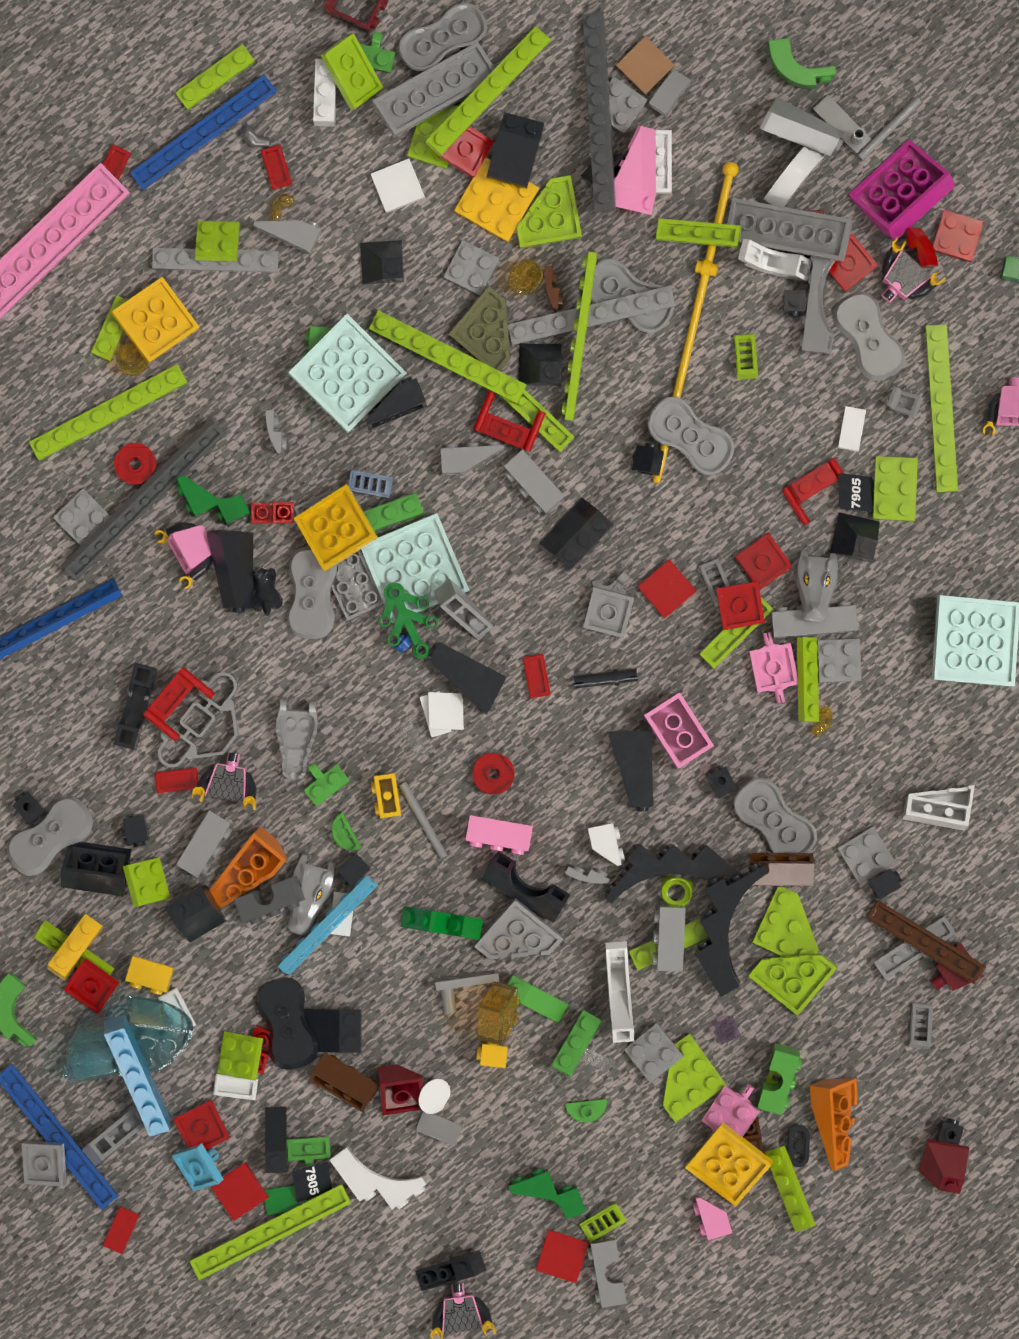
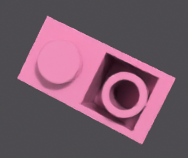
[693,1196,732,1240]

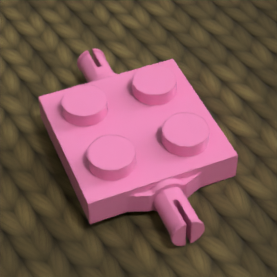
[749,632,798,704]
[701,1083,760,1137]

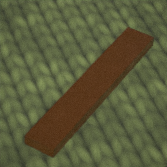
[866,900,986,985]

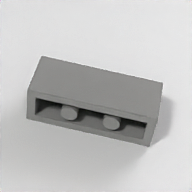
[504,449,565,515]
[176,810,233,878]
[652,905,686,972]

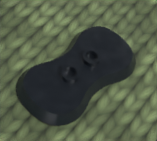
[256,977,318,1070]

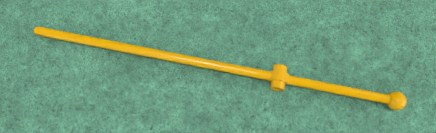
[653,162,739,483]

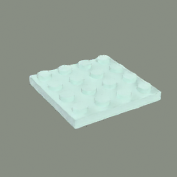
[288,314,407,433]
[361,513,470,623]
[932,595,1019,687]

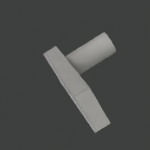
[813,95,871,154]
[435,969,499,1014]

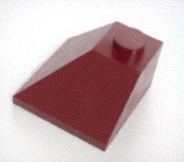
[377,1064,423,1116]
[919,1139,969,1194]

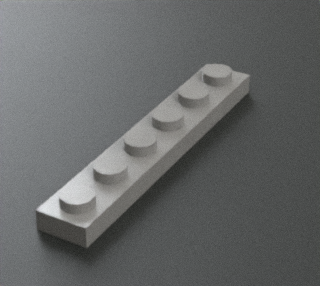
[152,248,279,273]

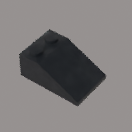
[487,112,545,189]
[366,377,427,430]
[304,1009,362,1053]

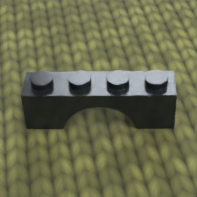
[114,663,158,751]
[481,851,571,923]

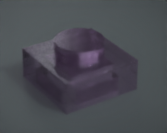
[713,1016,741,1044]

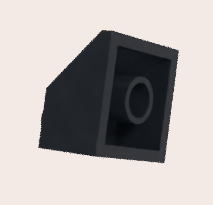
[165,885,227,942]

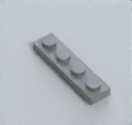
[873,916,956,980]

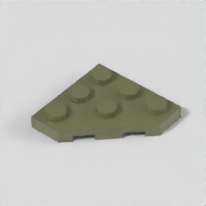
[449,286,511,371]

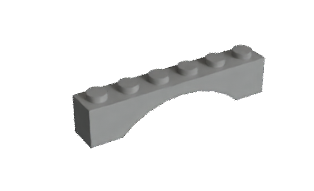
[800,256,836,354]

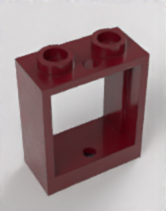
[323,0,389,33]

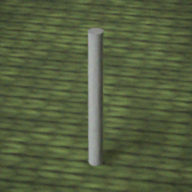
[857,97,922,161]
[399,782,448,859]

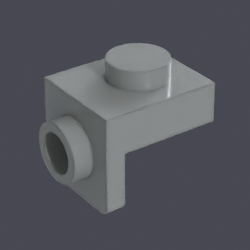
[887,386,923,418]

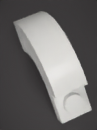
[764,147,825,207]
[738,239,812,281]

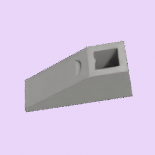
[441,442,504,476]

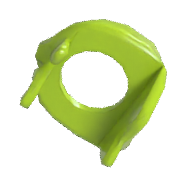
[660,875,693,906]

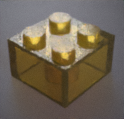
[478,981,520,1046]

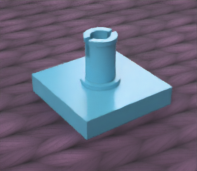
[172,1144,224,1191]

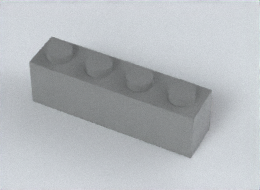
[770,602,858,639]

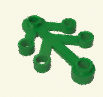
[378,582,438,659]

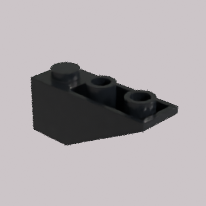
[415,1250,486,1291]

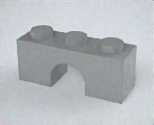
[587,1238,627,1308]

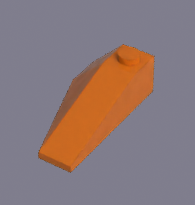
[210,827,288,908]
[810,1078,858,1171]

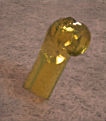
[271,193,294,221]
[811,706,833,738]

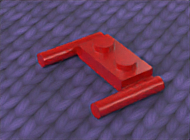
[473,390,546,452]
[782,458,845,526]
[143,667,216,742]

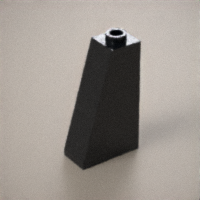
[207,530,253,613]
[428,642,507,715]
[609,731,653,812]

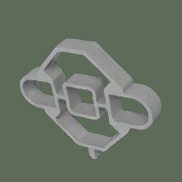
[155,672,239,768]

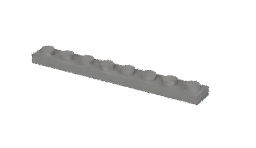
[508,285,676,345]

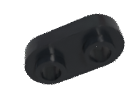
[787,1124,810,1167]

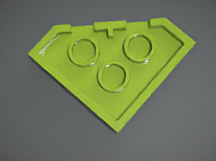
[517,175,582,249]
[752,887,819,956]
[748,953,838,1016]
[663,1033,727,1123]

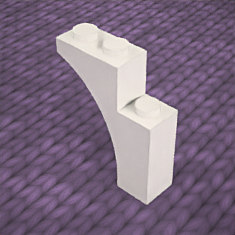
[605,941,634,1043]
[330,1146,427,1210]

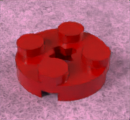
[114,443,157,485]
[473,753,514,795]

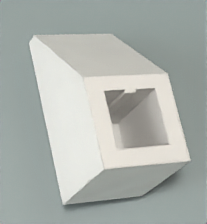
[588,823,625,866]

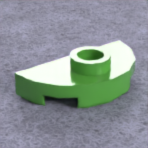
[331,811,363,851]
[565,1099,607,1122]

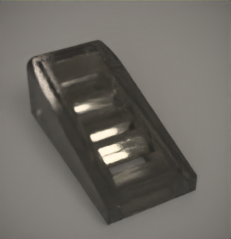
[913,597,937,642]

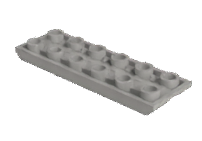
[294,490,384,621]

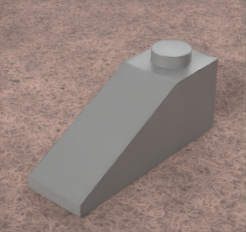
[253,220,322,255]
[434,579,494,639]
[82,1106,145,1167]

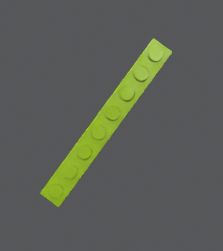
[425,26,551,157]
[562,251,598,421]
[369,310,527,404]
[925,324,958,493]
[29,364,188,461]
[190,1184,352,1280]

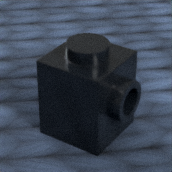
[783,290,806,318]
[632,443,664,476]
[706,765,737,799]
[12,792,47,825]
[121,815,150,848]
[337,853,371,886]
[867,869,902,900]
[935,1118,964,1145]

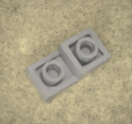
[648,70,691,116]
[266,410,287,455]
[564,865,610,884]

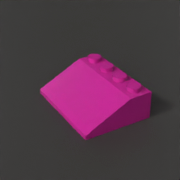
[848,139,955,241]

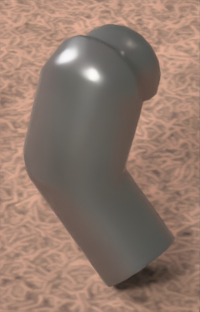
[241,125,270,147]

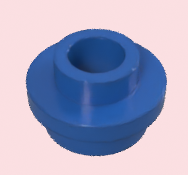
[393,634,412,653]

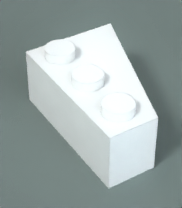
[902,785,975,831]

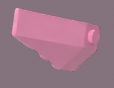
[614,125,656,215]

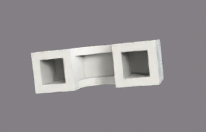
[313,59,336,127]

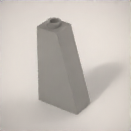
[760,97,844,156]

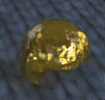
[508,259,543,295]
[115,342,149,376]

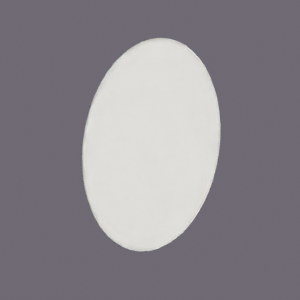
[419,1079,450,1114]

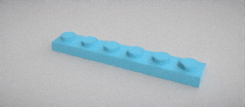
[278,876,378,975]

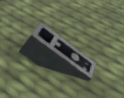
[265,1107,289,1173]

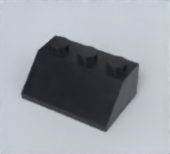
[539,498,614,572]
[61,842,132,896]

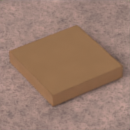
[616,36,675,95]

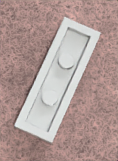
[655,130,672,194]

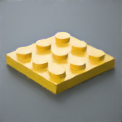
[454,157,540,242]
[111,277,200,364]
[294,484,378,571]
[685,1122,773,1207]

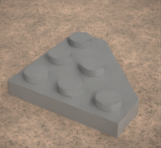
[474,898,563,960]

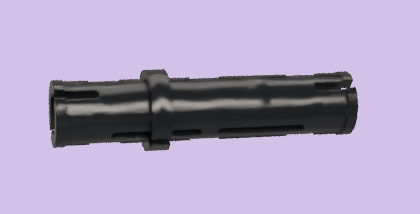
[574,668,638,689]

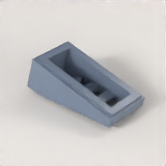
[348,470,393,499]

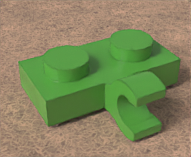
[360,31,396,73]
[304,763,350,807]
[287,1137,331,1167]

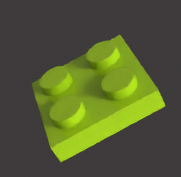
[195,221,240,262]
[123,857,171,908]
[217,1031,263,1081]

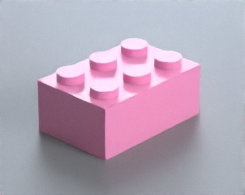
[643,693,714,770]
[466,815,533,855]

